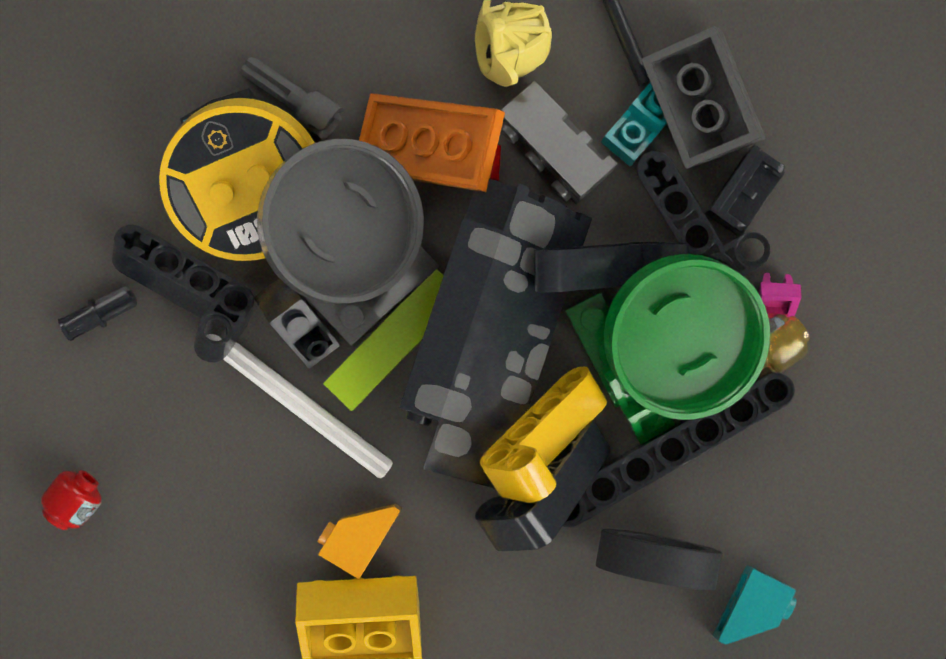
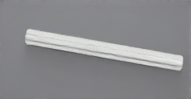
[206,334,393,478]

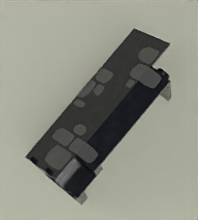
[399,178,592,489]

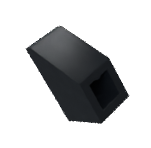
[254,278,340,369]

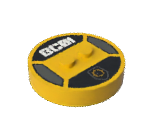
[159,98,314,261]

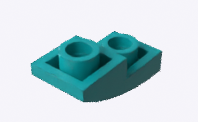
[601,82,667,167]

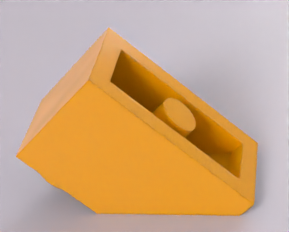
[317,504,402,579]

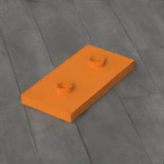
[359,93,505,192]

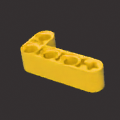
[480,366,607,503]

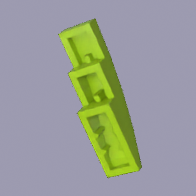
[323,269,444,411]

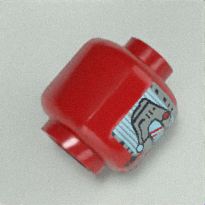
[41,470,101,530]

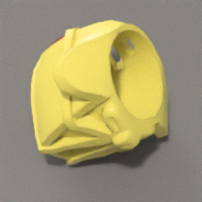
[475,0,552,87]

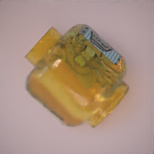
[763,314,810,373]

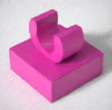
[758,273,802,319]

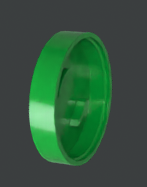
[604,254,770,420]

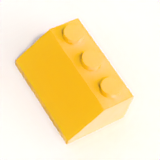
[295,575,422,659]

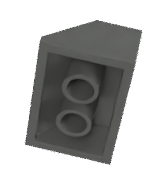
[642,26,766,169]

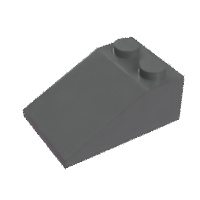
[306,246,440,347]

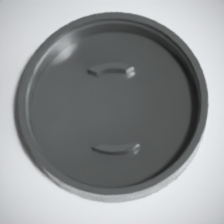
[257,139,424,304]

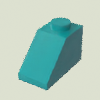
[713,565,797,645]

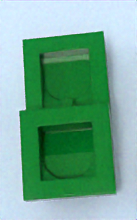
[603,370,675,445]

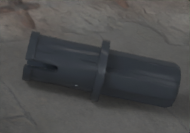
[58,286,137,341]

